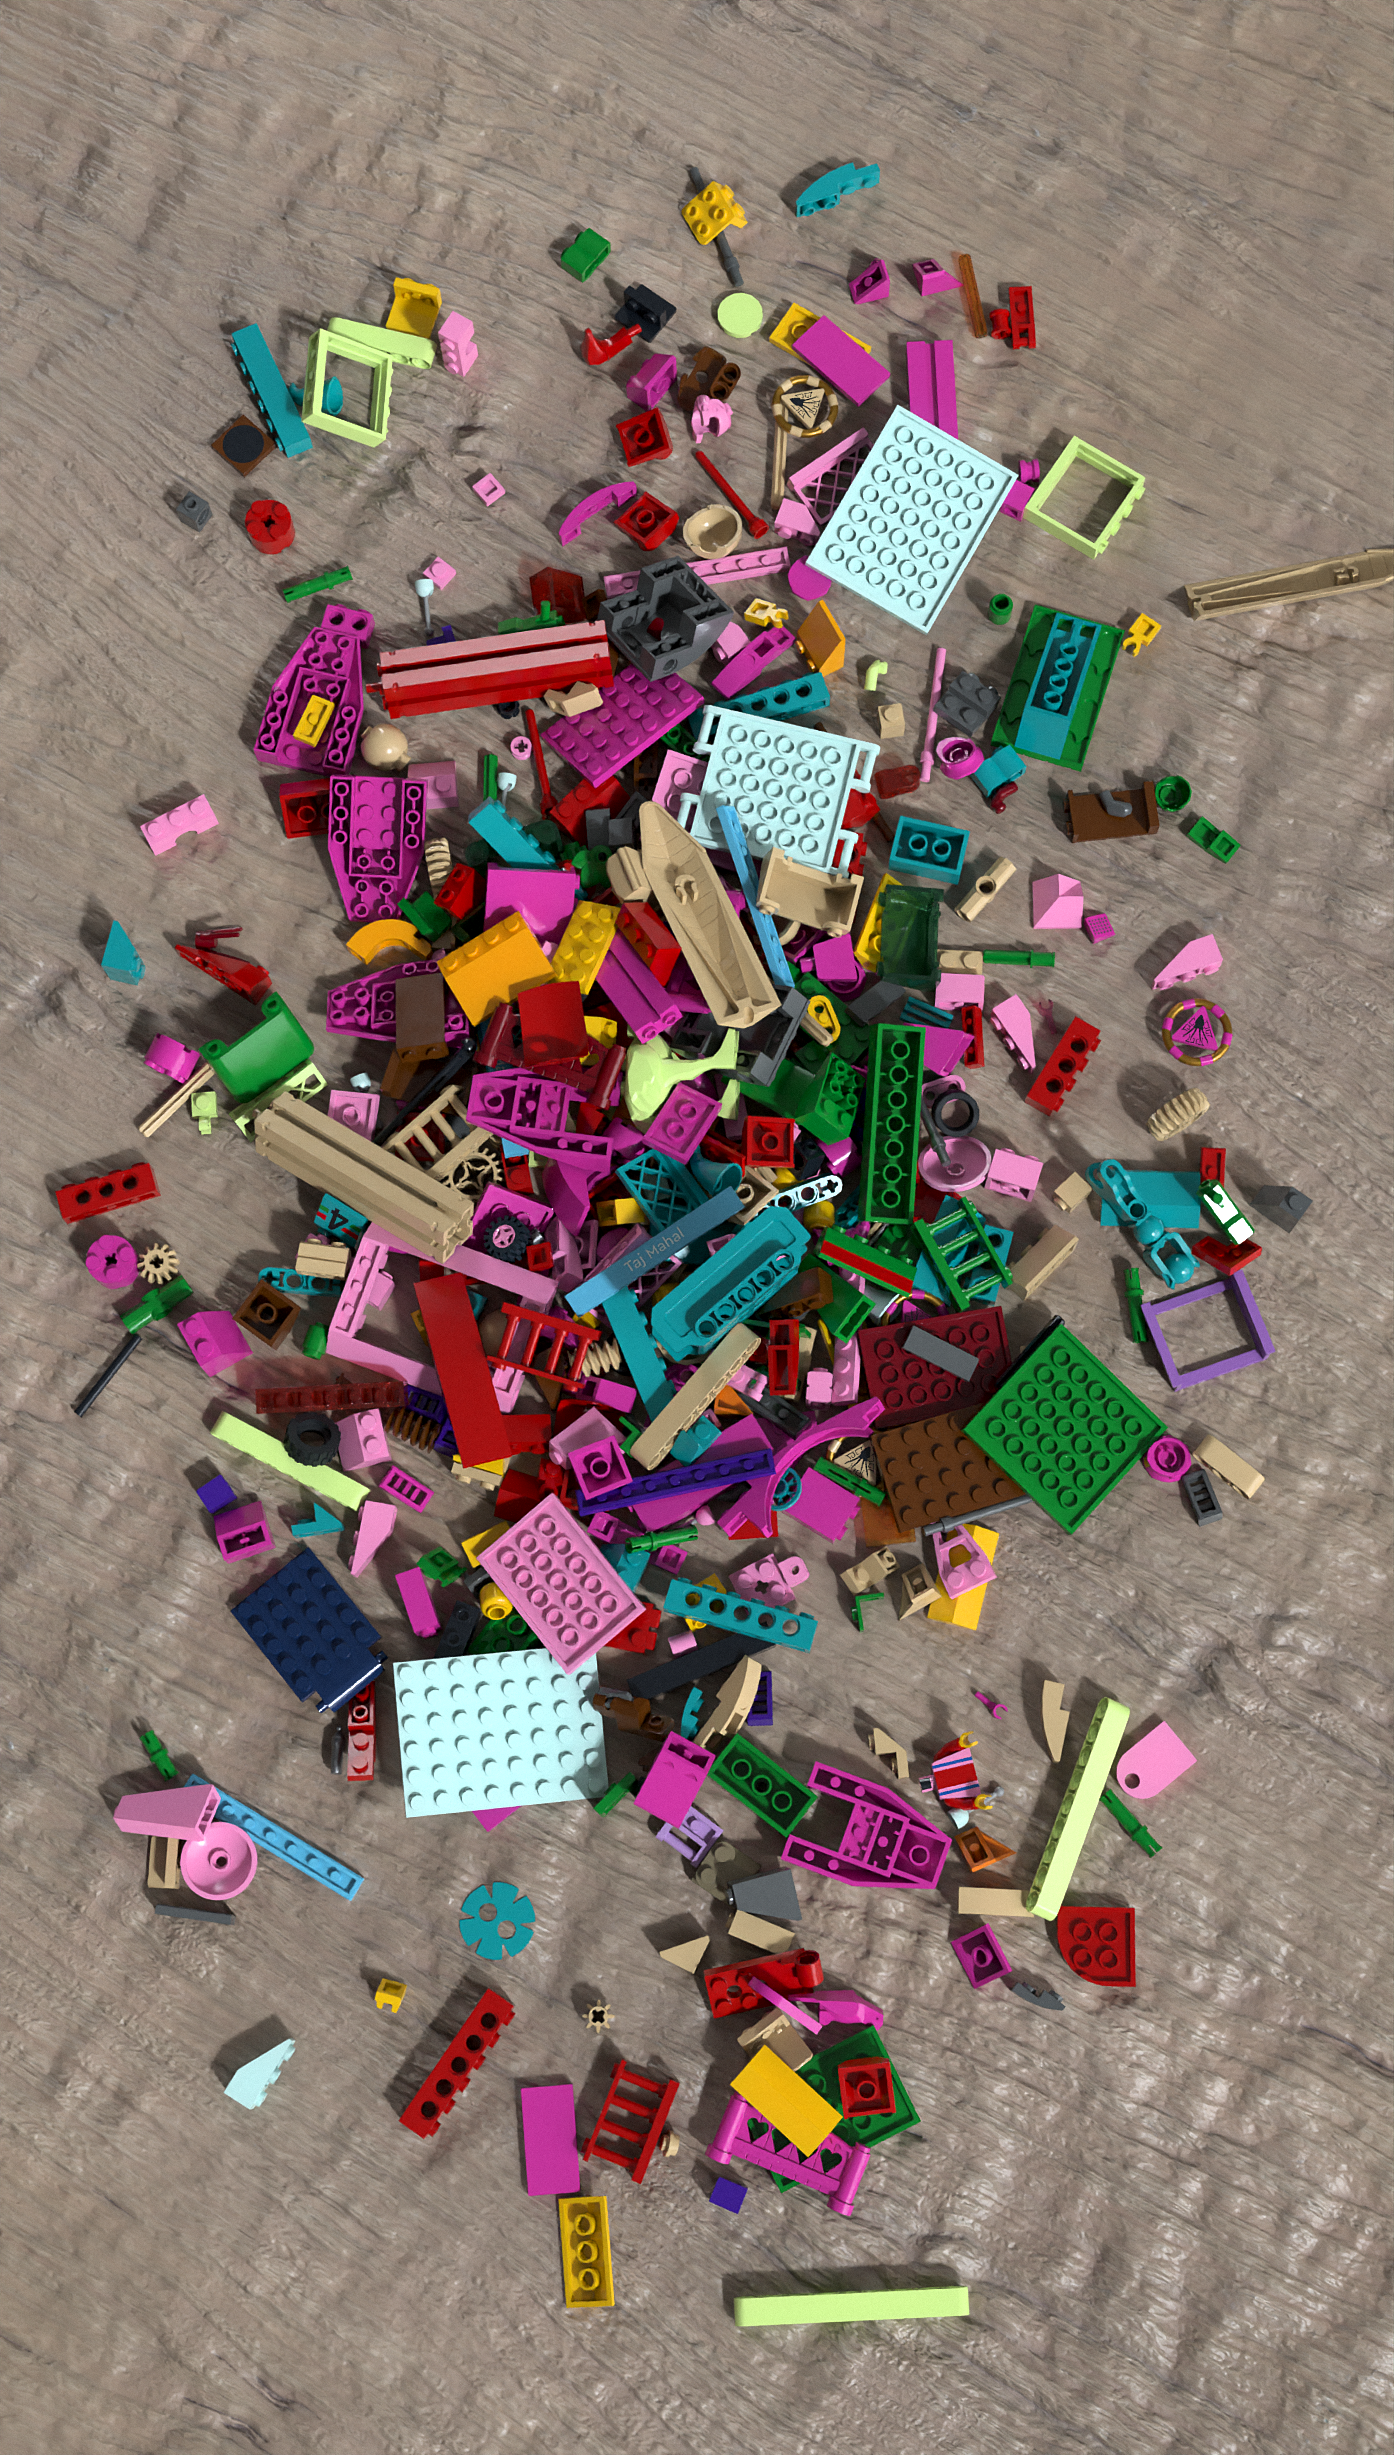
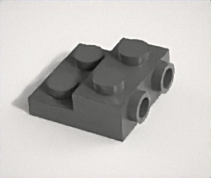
[933,671,1001,737]

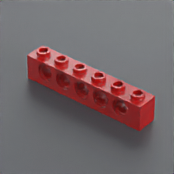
[399,1988,516,2139]

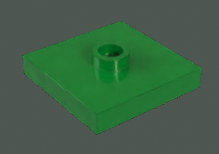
[593,1772,638,1817]

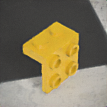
[681,181,748,245]
[386,277,442,339]

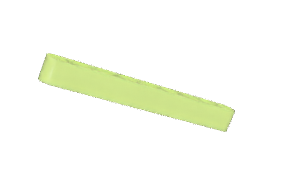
[1026,1697,1130,1921]
[734,2286,970,2326]

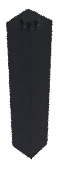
[626,1621,776,1700]

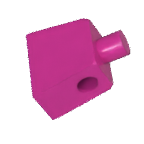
[800,933,857,982]

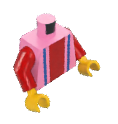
[918,1731,993,1811]

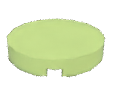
[718,293,763,338]

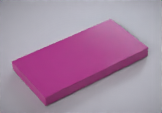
[792,315,890,407]
[521,2084,581,2196]

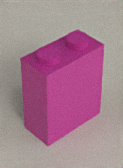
[782,1467,861,1544]
[395,1567,443,1640]

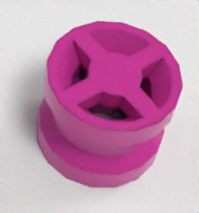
[1018,459,1040,483]

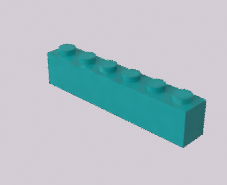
[231,323,313,458]
[468,796,588,902]
[602,1286,677,1423]

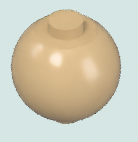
[361,724,411,772]

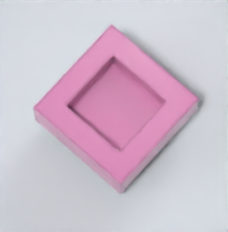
[472,473,505,507]
[423,557,456,590]

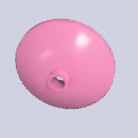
[918,1136,992,1192]
[180,1822,258,1900]

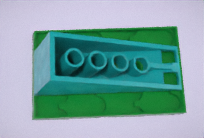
[990,604,1125,772]

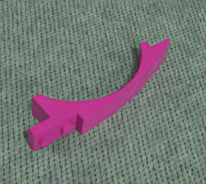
[717,1397,885,1539]

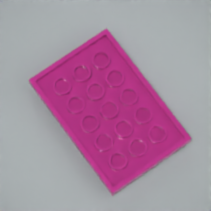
[540,664,705,788]

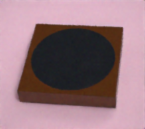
[211,414,277,478]

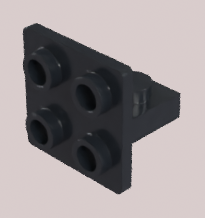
[614,284,677,343]

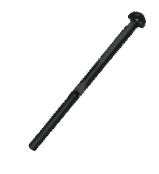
[372,1037,477,1147]

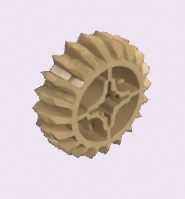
[424,838,453,899]
[1146,1088,1210,1141]
[442,1147,507,1210]

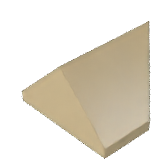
[898,1563,942,1621]

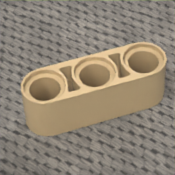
[1192,1434,1265,1499]

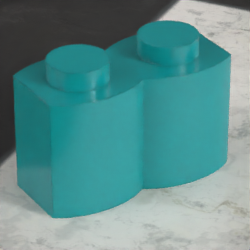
[970,745,1027,798]

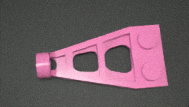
[931,1521,997,1599]

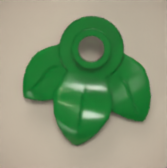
[571,845,612,889]

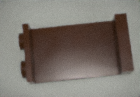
[1062,781,1160,843]
[395,972,450,1063]
[380,1044,480,1118]

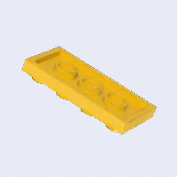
[769,303,871,366]
[544,900,621,995]

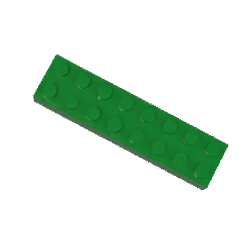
[858,1023,926,1225]

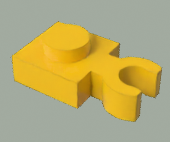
[744,598,789,628]
[1122,613,1161,657]

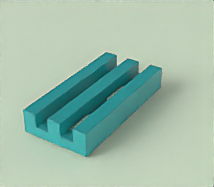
[899,996,953,1029]

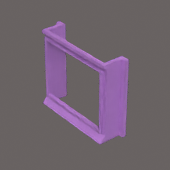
[1140,1270,1275,1392]

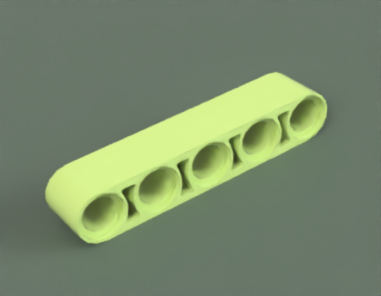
[327,317,437,369]

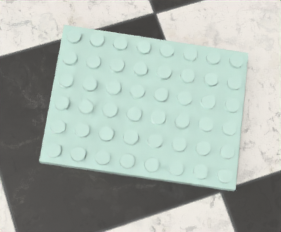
[805,405,1018,635]
[393,1648,608,1818]

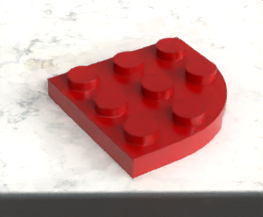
[1057,1906,1136,1987]

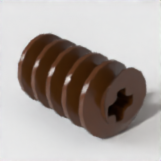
[385,1406,441,1454]

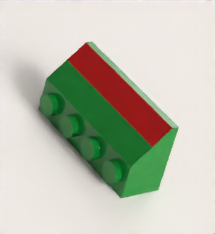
[813,1224,917,1298]

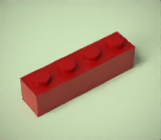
[961,1005,985,1069]

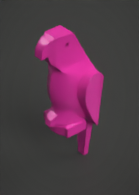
[788,1990,883,2031]

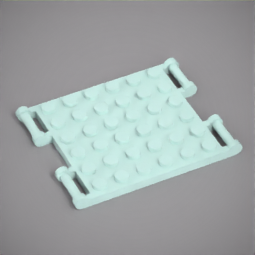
[677,705,880,879]

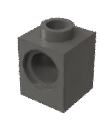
[176,491,213,533]
[609,817,637,855]

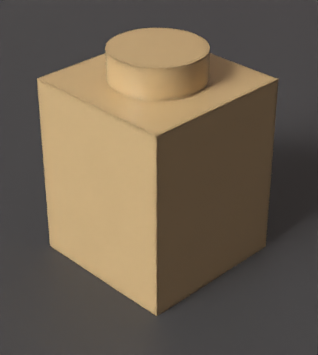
[877,703,905,739]
[1052,1172,1092,1214]

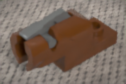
[593,1685,675,1742]

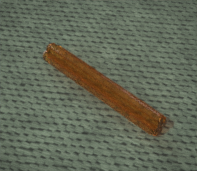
[958,254,987,339]

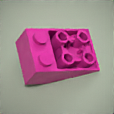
[633,1731,716,1829]

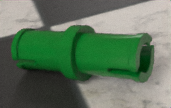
[139,1730,179,1782]

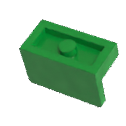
[397,891,452,942]
[618,1416,642,1461]

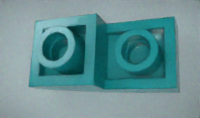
[681,1687,704,1740]

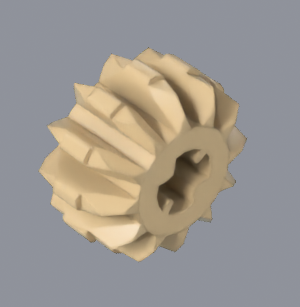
[137,1243,180,1285]

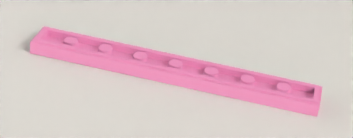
[604,546,791,600]

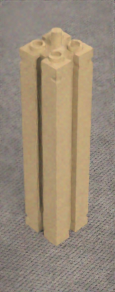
[252,1091,474,1264]

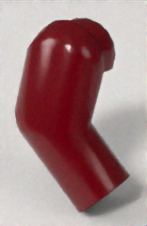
[990,781,1018,814]

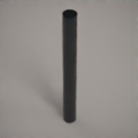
[74,1333,142,1418]

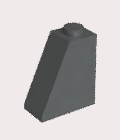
[1249,1185,1313,1234]
[725,1866,802,1921]

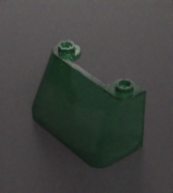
[462,815,564,879]
[876,884,944,993]

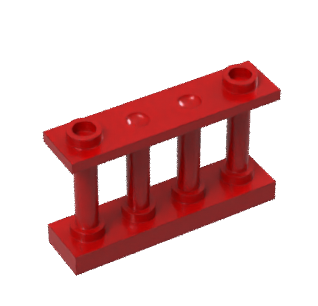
[486,1302,602,1392]
[580,2059,680,2184]

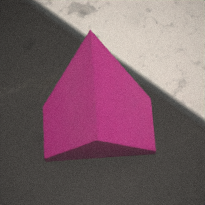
[849,257,890,305]
[912,259,965,297]

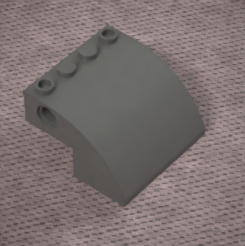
[597,556,734,682]
[669,984,811,1087]

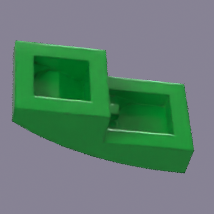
[1185,816,1241,864]

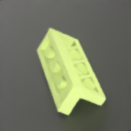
[229,1059,328,1142]

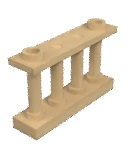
[382,1085,493,1182]

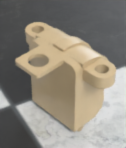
[606,846,667,922]

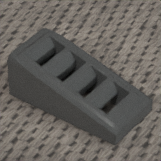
[1181,1468,1223,1527]

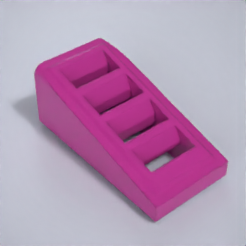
[378,1465,434,1513]

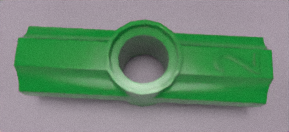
[120,1275,194,1334]

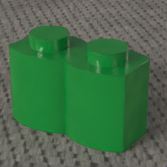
[560,228,611,283]

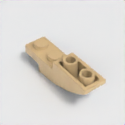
[692,1655,762,1753]

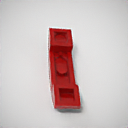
[462,1242,554,1286]

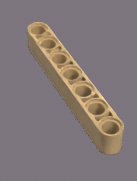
[630,1323,761,1470]

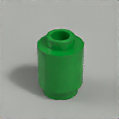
[988,594,1013,625]
[301,1322,329,1360]

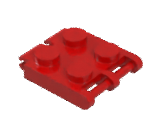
[603,1601,662,1654]

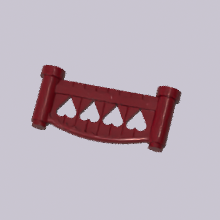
[472,1002,626,1111]

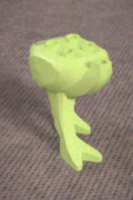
[621,1025,740,1134]

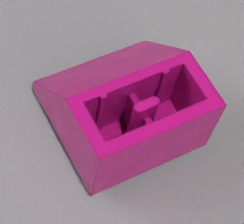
[213,1500,276,1564]

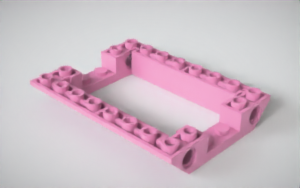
[326,1222,560,1415]

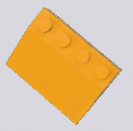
[436,911,557,1027]

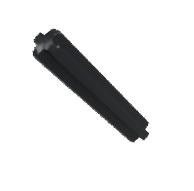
[994,1315,1065,1390]

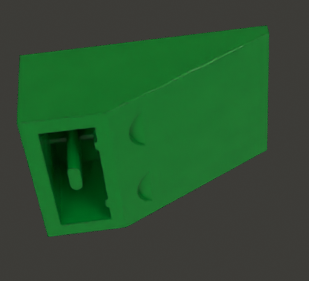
[794,1052,866,1145]

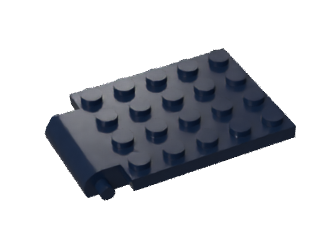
[230,1547,388,1714]

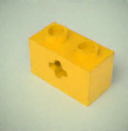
[596,1198,645,1227]

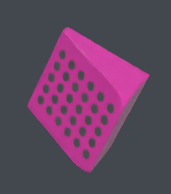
[1083,913,1115,944]

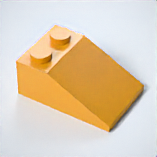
[795,599,845,677]

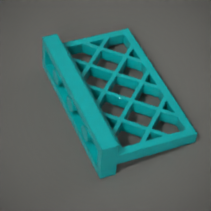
[615,1149,714,1233]

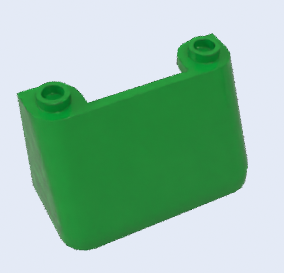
[198,992,314,1104]

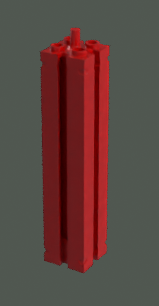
[366,620,614,719]

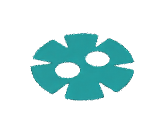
[459,1882,535,1960]

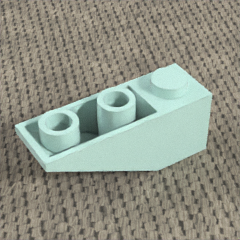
[224,2038,296,2109]

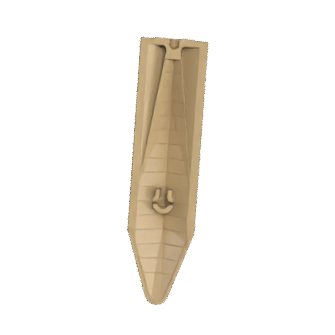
[1184,548,1394,621]
[639,801,781,1028]

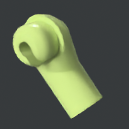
[864,660,888,691]

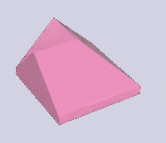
[1032,874,1083,929]

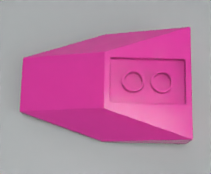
[254,627,364,777]
[328,774,428,922]
[326,959,474,1048]

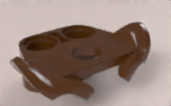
[677,346,741,411]

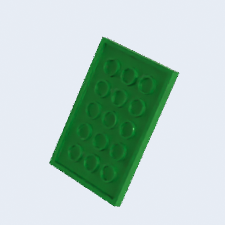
[747,2025,921,2193]

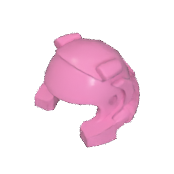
[691,395,733,443]

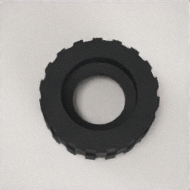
[284,1412,341,1467]

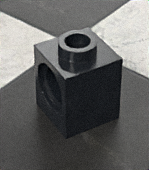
[787,1138,826,1181]

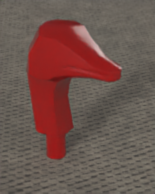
[580,323,642,365]

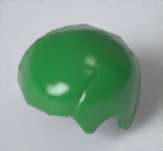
[1154,775,1192,812]

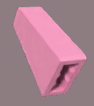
[113,1784,221,1842]

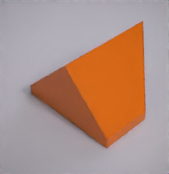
[714,1385,753,1420]
[954,1826,1016,1874]

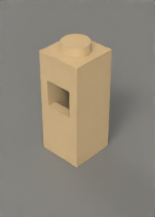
[725,1910,795,1954]

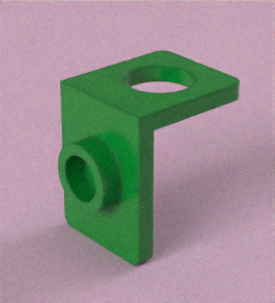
[851,1593,884,1633]

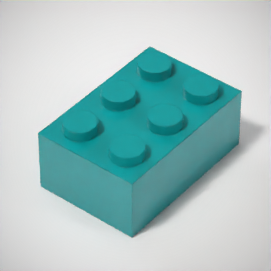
[888,816,970,885]

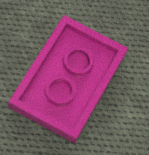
[643,1082,722,1165]

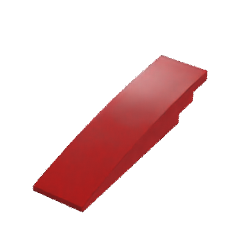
[413,1272,512,1469]

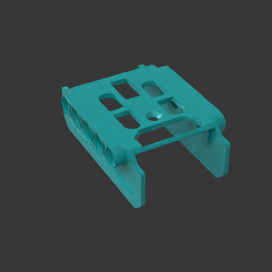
[651,1206,811,1362]

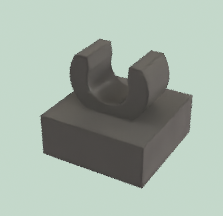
[464,1565,494,1600]

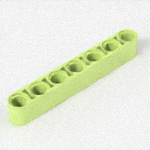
[210,1411,370,1512]

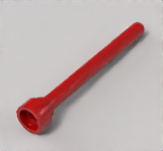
[695,451,769,539]
[525,709,558,816]

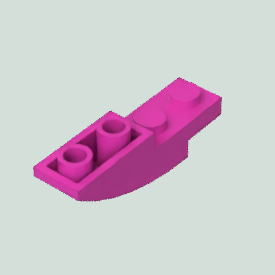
[711,626,796,700]

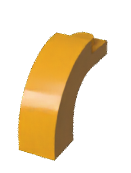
[346,919,433,965]

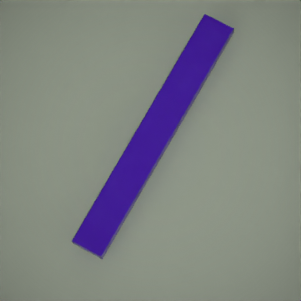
[575,1448,776,1516]

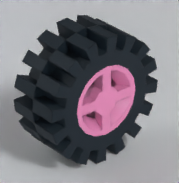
[484,1215,532,1264]

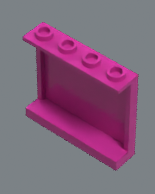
[483,862,580,946]

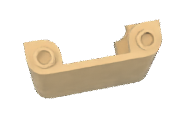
[756,847,864,938]

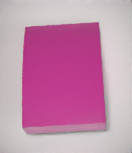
[542,1158,590,1236]

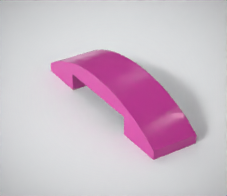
[558,481,637,547]
[587,1512,688,1575]

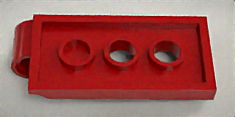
[703,1948,824,2019]

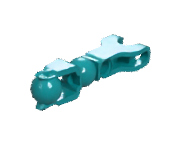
[1085,1159,1200,1290]

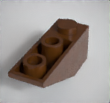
[757,1266,834,1322]

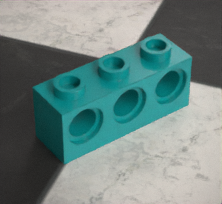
[963,1224,1014,1307]

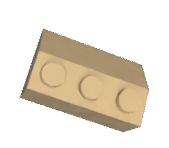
[1008,1225,1079,1301]

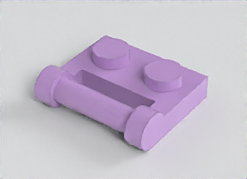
[655,1806,723,1868]

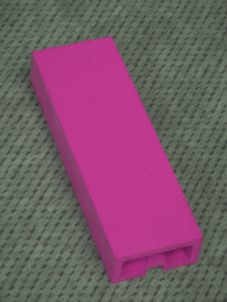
[905,340,958,439]
[595,928,683,1044]
[627,1414,777,1534]

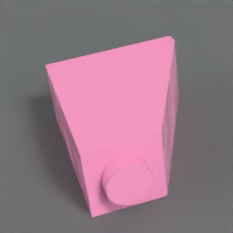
[549,1407,627,1470]

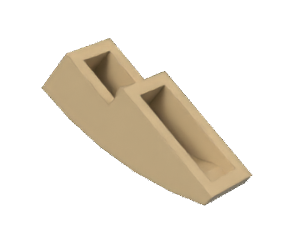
[1040,1680,1070,1763]
[957,1887,1034,1917]

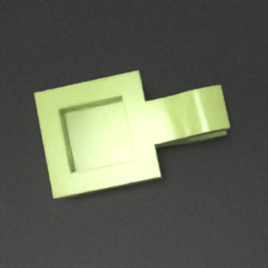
[191,1091,218,1135]

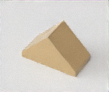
[659,1935,710,1974]

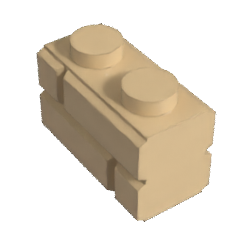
[295,1239,351,1281]

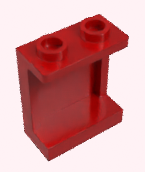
[434,863,486,921]

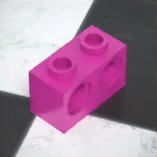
[321,604,375,649]

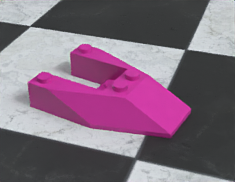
[466,1064,623,1173]
[780,1761,952,1889]

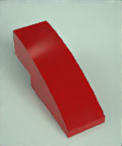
[768,1319,799,1396]

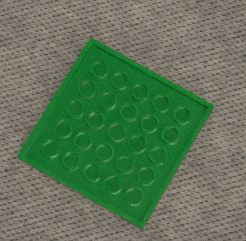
[961,1324,1168,1535]

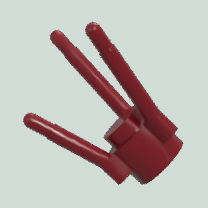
[195,927,251,964]

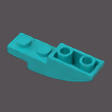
[795,162,880,217]

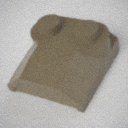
[691,1837,761,1909]

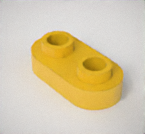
[807,995,840,1043]

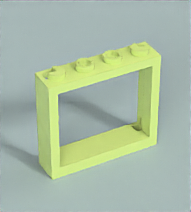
[301,328,393,448]
[1023,436,1146,560]

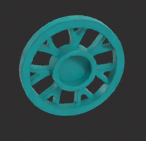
[771,1467,802,1511]

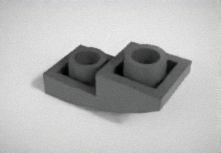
[586,808,613,860]
[1010,1981,1066,2011]

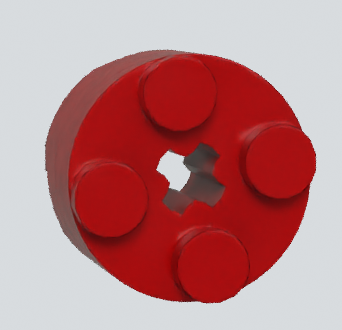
[245,500,295,555]

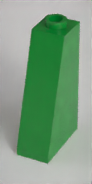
[797,1253,876,1344]

